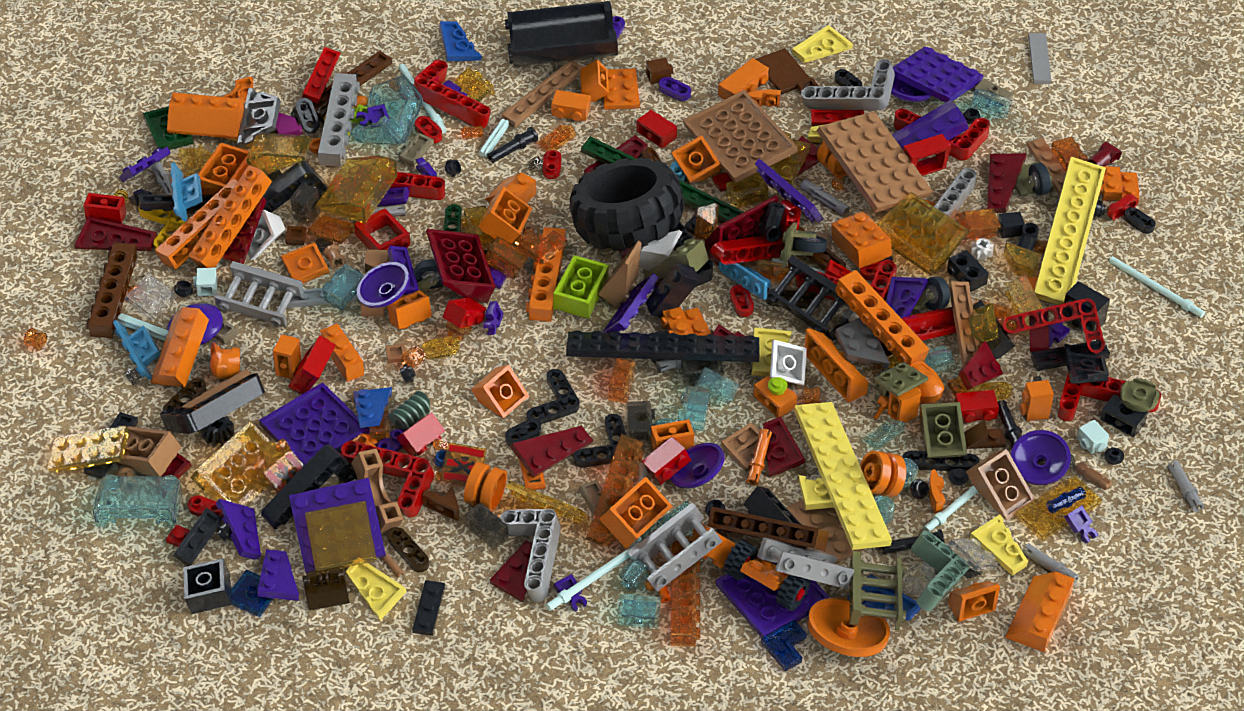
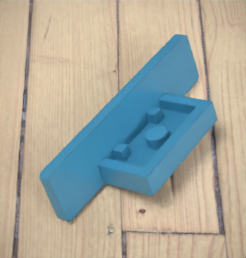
[170,162,203,222]
[718,261,771,300]
[113,320,161,380]

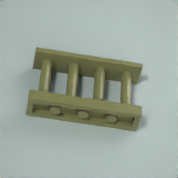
[849,551,906,630]

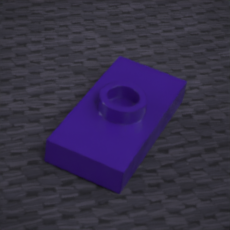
[370,187,410,207]

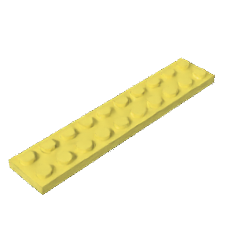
[1032,157,1106,305]
[794,402,892,550]

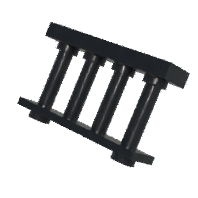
[767,255,849,336]

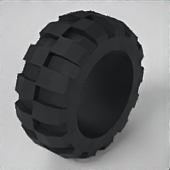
[569,158,684,251]

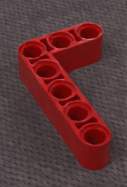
[412,60,491,128]
[893,108,990,161]
[349,168,445,211]
[711,199,801,265]
[795,260,896,302]
[1002,299,1105,354]
[1058,374,1161,422]
[341,441,435,518]

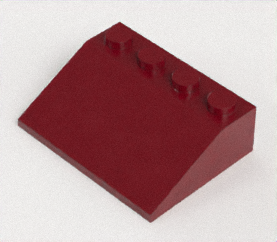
[705,195,779,266]
[426,229,496,303]

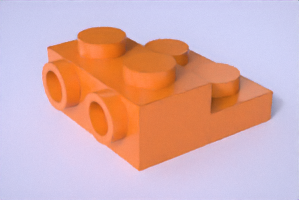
[1099,166,1140,201]
[660,307,712,336]

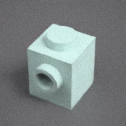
[193,268,218,296]
[1077,420,1109,454]

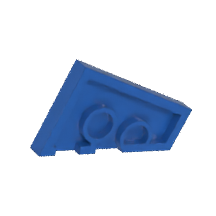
[439,21,482,61]
[353,387,392,428]
[847,574,921,621]

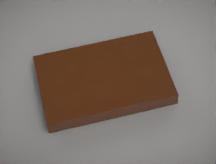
[755,48,810,95]

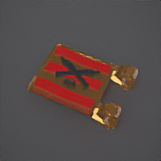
[252,439,304,493]
[433,439,487,485]

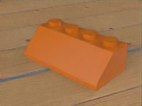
[167,92,244,139]
[150,307,209,387]
[804,328,869,403]
[1005,571,1075,652]

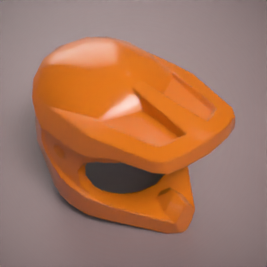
[210,342,241,380]
[910,361,945,406]

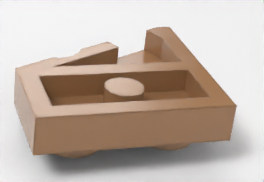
[720,422,759,471]

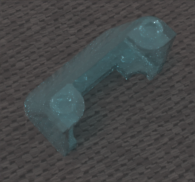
[351,74,423,145]
[93,475,182,528]

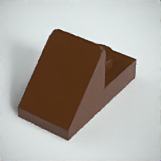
[964,420,1006,449]
[422,487,460,521]

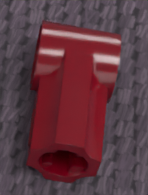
[1087,142,1122,166]

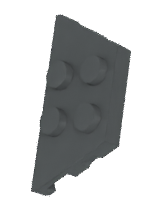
[237,88,281,147]
[835,317,889,369]

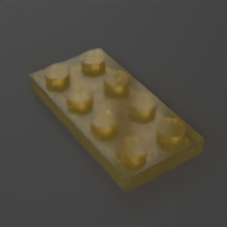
[47,425,129,472]
[1016,475,1102,541]
[506,480,590,525]

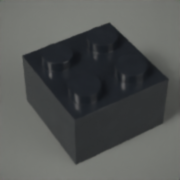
[1062,281,1110,331]
[183,558,232,614]

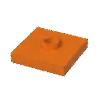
[280,242,330,284]

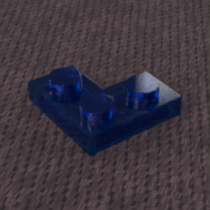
[761,620,807,672]

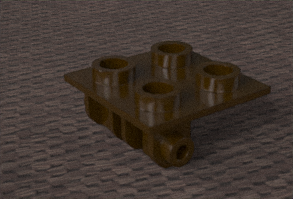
[302,567,350,610]

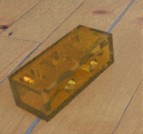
[1005,274,1043,333]

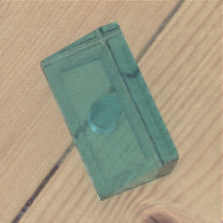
[863,419,905,451]

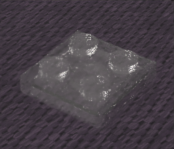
[125,272,178,322]
[947,538,1000,571]

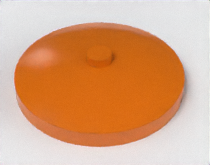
[807,597,890,657]

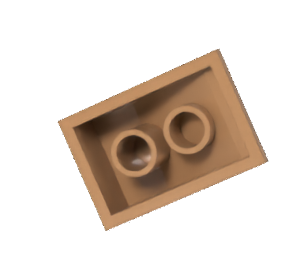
[598,241,641,307]
[107,426,181,477]
[966,449,1036,521]

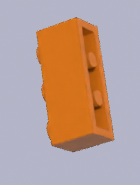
[718,58,769,100]
[320,323,364,382]

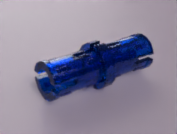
[1046,486,1086,514]

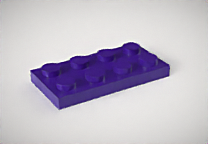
[602,273,659,333]

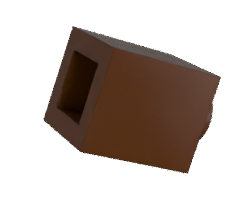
[646,58,673,85]

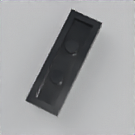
[173,508,223,566]
[412,580,446,636]

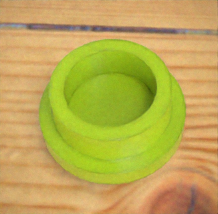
[768,377,787,395]

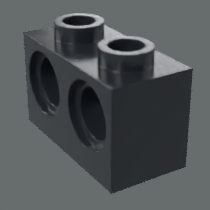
[947,250,989,292]

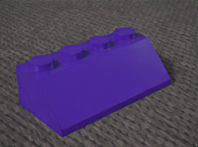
[892,100,969,150]

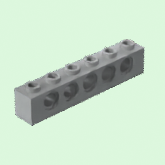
[318,73,360,166]

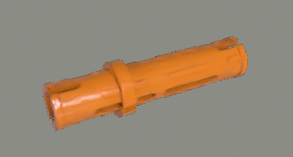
[746,429,772,486]

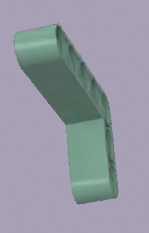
[911,531,970,612]

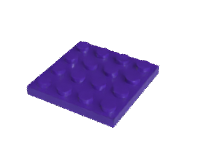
[893,46,984,103]
[754,158,824,223]
[259,382,370,466]
[289,478,386,573]
[715,557,830,640]

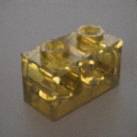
[726,174,768,208]

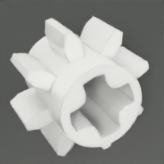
[971,238,994,261]

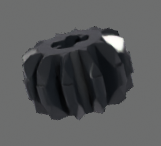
[201,416,234,447]

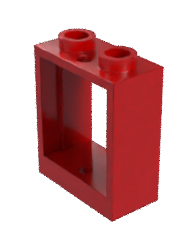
[903,134,951,176]
[354,208,410,250]
[288,335,336,395]

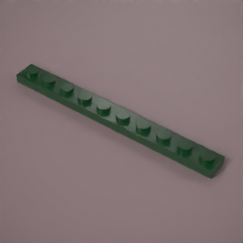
[581,136,744,223]

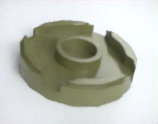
[1120,378,1160,412]

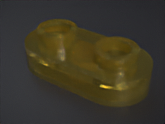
[422,336,460,359]
[974,381,1013,400]

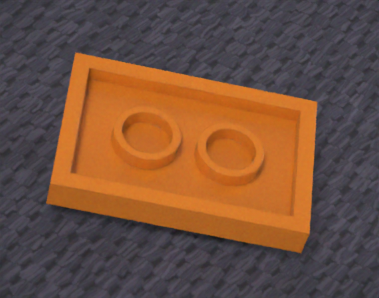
[603,68,640,110]

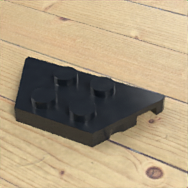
[1063,344,1109,384]

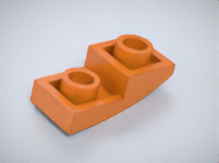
[748,90,781,107]
[929,469,945,514]

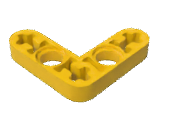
[138,207,188,249]

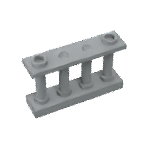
[214,261,304,327]
[628,502,723,592]
[757,537,854,589]

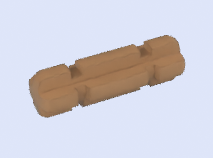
[1075,461,1111,490]

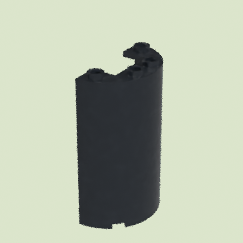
[505,1,618,67]

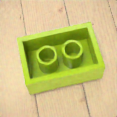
[553,255,609,319]

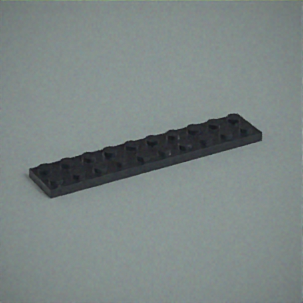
[566,330,760,362]

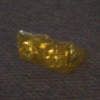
[454,67,496,102]

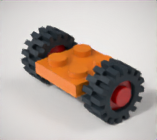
[723,540,811,611]

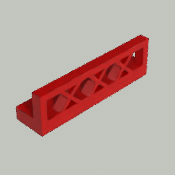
[301,47,341,107]
[901,306,956,341]

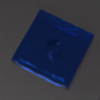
[231,569,274,617]

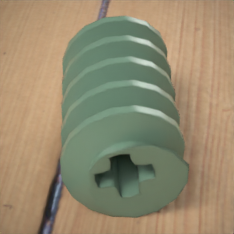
[389,391,431,431]

